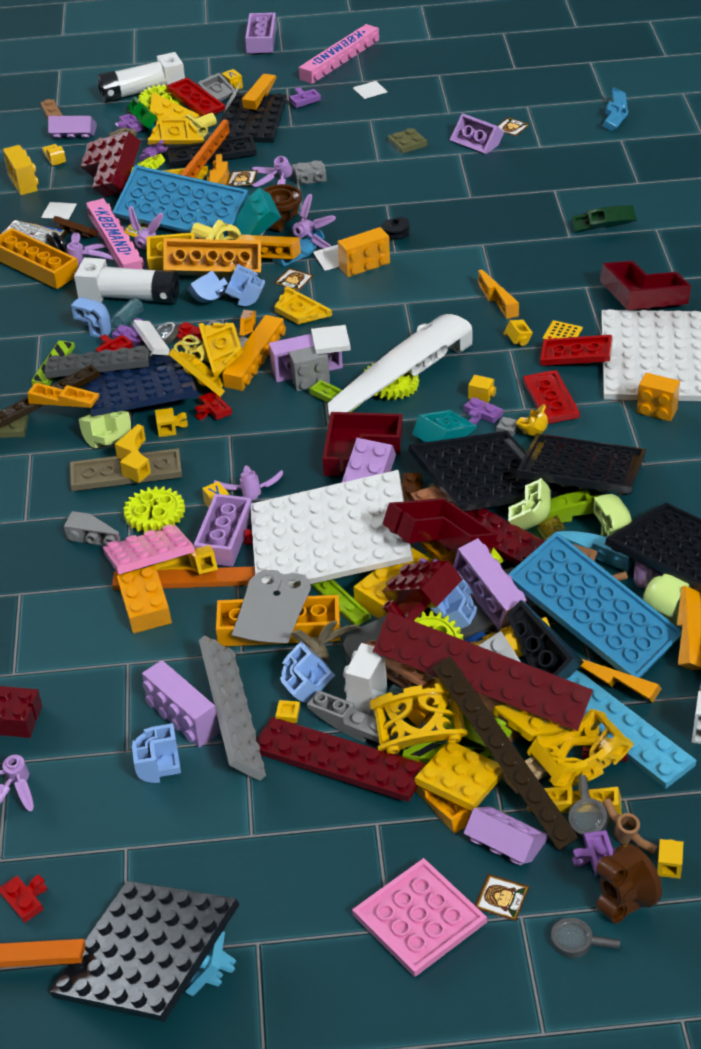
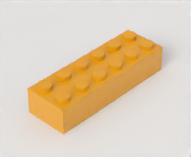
[0,228,79,289]
[163,238,261,277]
[216,595,341,646]

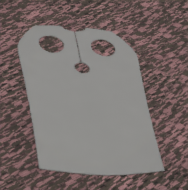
[232,570,311,643]

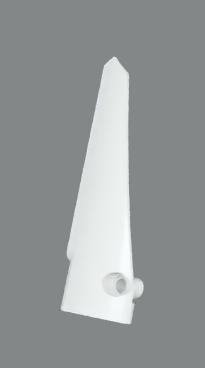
[328,314,472,417]

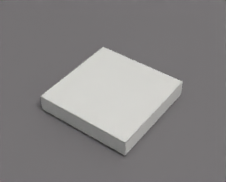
[311,325,351,354]

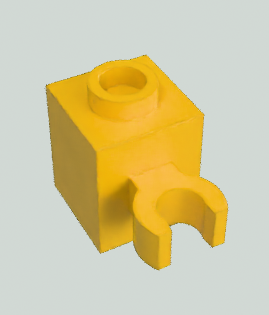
[155,408,188,437]

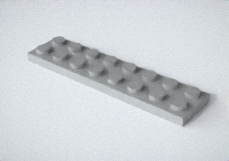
[199,635,266,781]

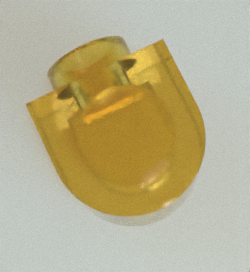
[537,515,565,540]

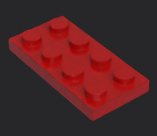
[166,77,225,116]
[540,335,613,366]
[523,370,580,424]

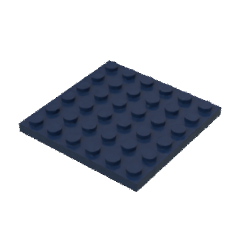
[84,351,198,416]

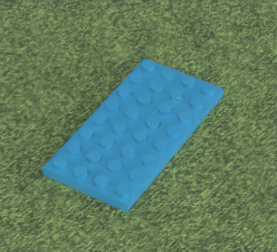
[112,165,249,240]
[508,532,682,678]

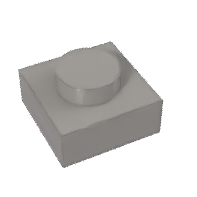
[496,417,518,437]

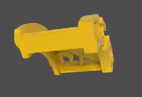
[370,683,468,754]
[527,709,634,787]

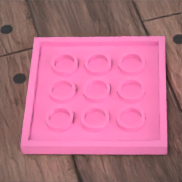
[103,525,195,574]
[352,858,487,977]

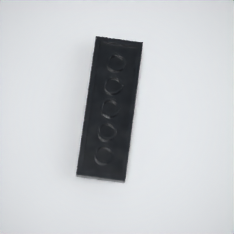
[166,135,257,167]

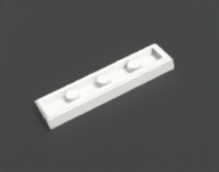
[133,320,170,355]

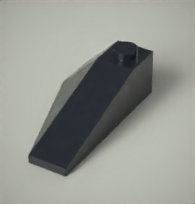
[507,600,584,679]

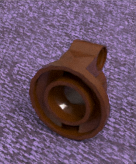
[264,184,302,232]
[596,844,662,923]

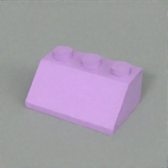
[450,113,504,154]
[48,116,97,139]
[464,806,549,865]

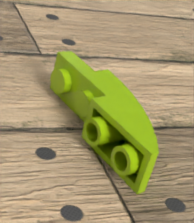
[539,490,605,525]

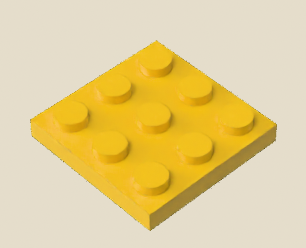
[415,742,504,811]

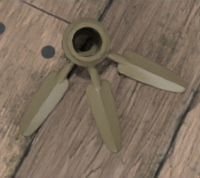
[291,621,361,664]

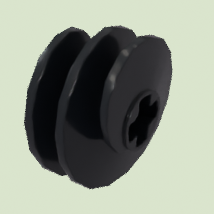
[382,217,410,239]
[45,232,67,253]

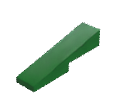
[127,96,158,129]

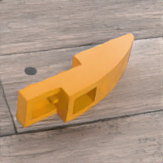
[207,154,229,185]

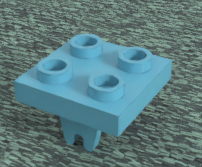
[185,931,236,996]

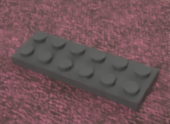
[45,346,150,378]

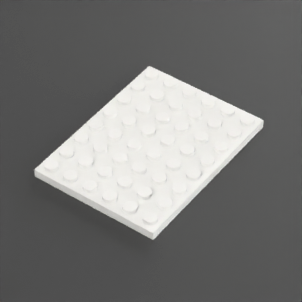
[601,309,701,401]
[250,470,413,592]

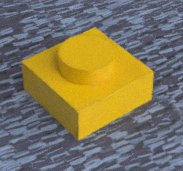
[275,700,300,723]

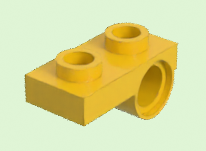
[42,144,66,166]

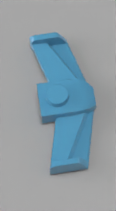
[602,87,629,131]
[272,227,325,267]

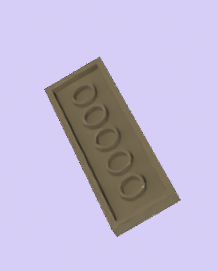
[70,448,182,491]

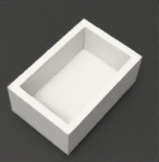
[343,643,387,717]

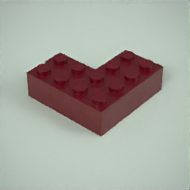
[81,131,141,197]
[600,261,691,311]
[322,412,403,476]
[382,498,498,554]
[0,686,42,738]

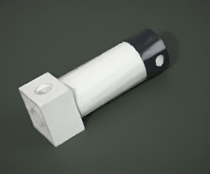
[97,52,185,102]
[74,257,180,304]

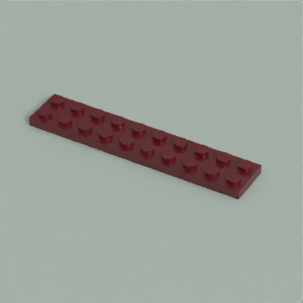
[373,612,593,732]

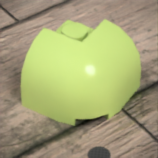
[79,411,131,448]
[508,478,551,530]
[593,494,632,537]
[643,574,689,625]

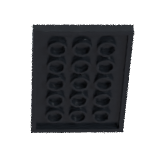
[222,92,287,143]

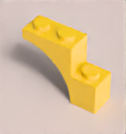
[115,424,151,483]
[153,545,218,575]

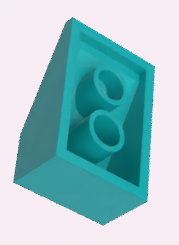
[235,188,281,235]
[412,410,477,443]

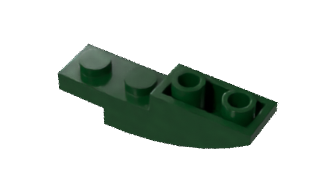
[571,205,637,233]

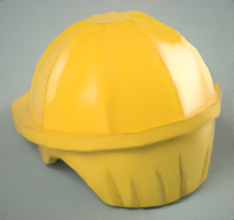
[516,404,548,436]

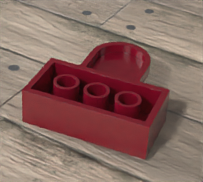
[381,560,463,629]

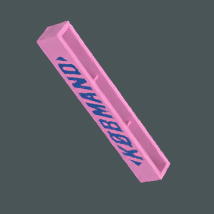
[299,24,379,84]
[86,198,144,269]

